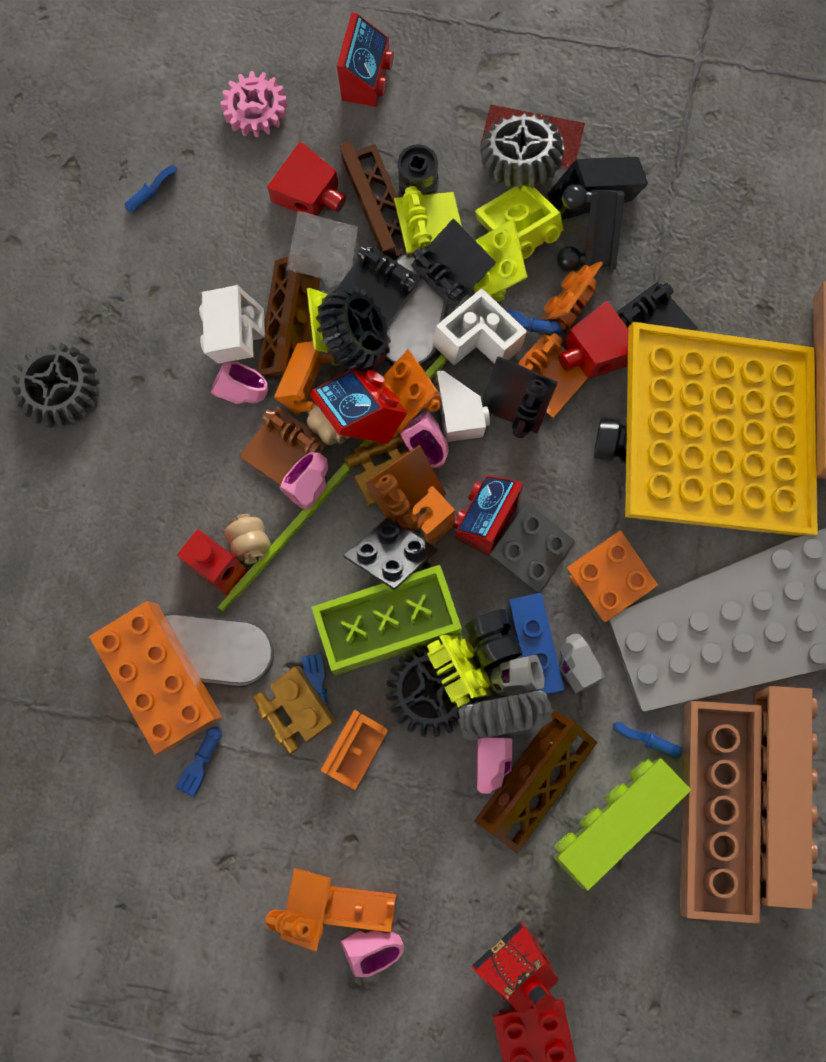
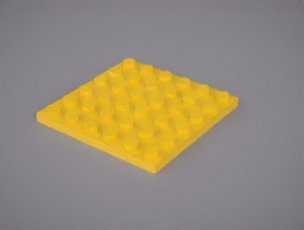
[625,322,818,536]

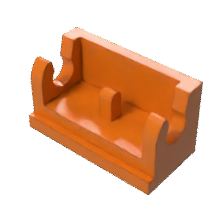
[274,341,334,415]
[412,486,455,545]
[320,710,389,790]
[323,886,397,932]

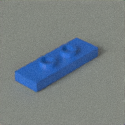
[509,593,564,695]

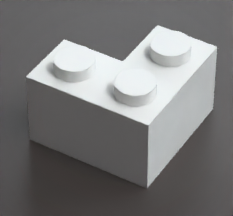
[199,285,265,363]
[432,288,527,365]

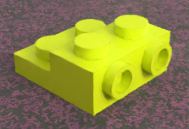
[475,185,564,259]

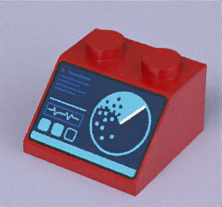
[337,12,394,107]
[310,369,408,444]
[453,475,523,556]

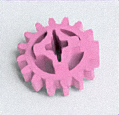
[221,71,288,137]

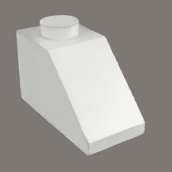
[435,371,490,442]

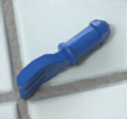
[125,165,177,212]
[505,310,562,336]
[302,653,329,709]
[613,722,682,759]
[175,726,222,797]

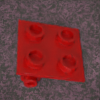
[492,999,576,1062]

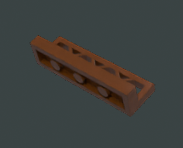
[339,141,406,260]
[257,253,323,379]
[474,710,598,854]

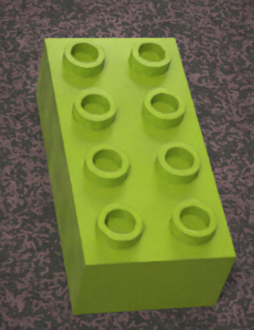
[311,565,462,676]
[552,758,691,890]

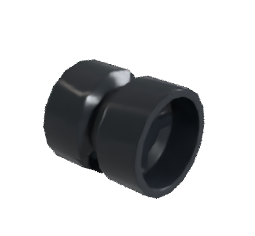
[397,144,439,195]
[594,416,627,463]
[465,609,523,670]

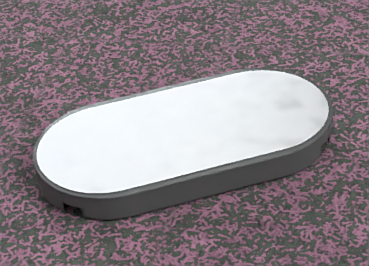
[386,253,447,366]
[164,612,274,687]

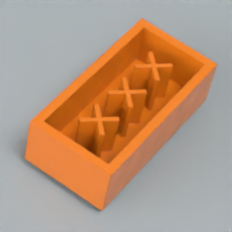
[89,601,223,755]

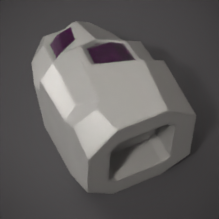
[559,634,605,695]
[490,654,545,696]

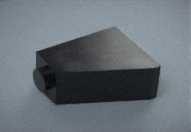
[547,157,648,220]

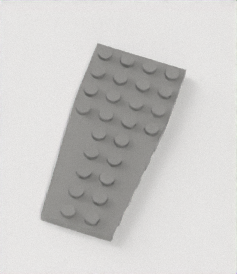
[608,528,826,713]

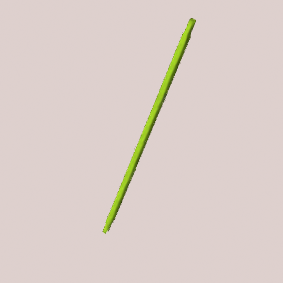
[217,354,448,612]

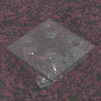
[286,211,358,288]

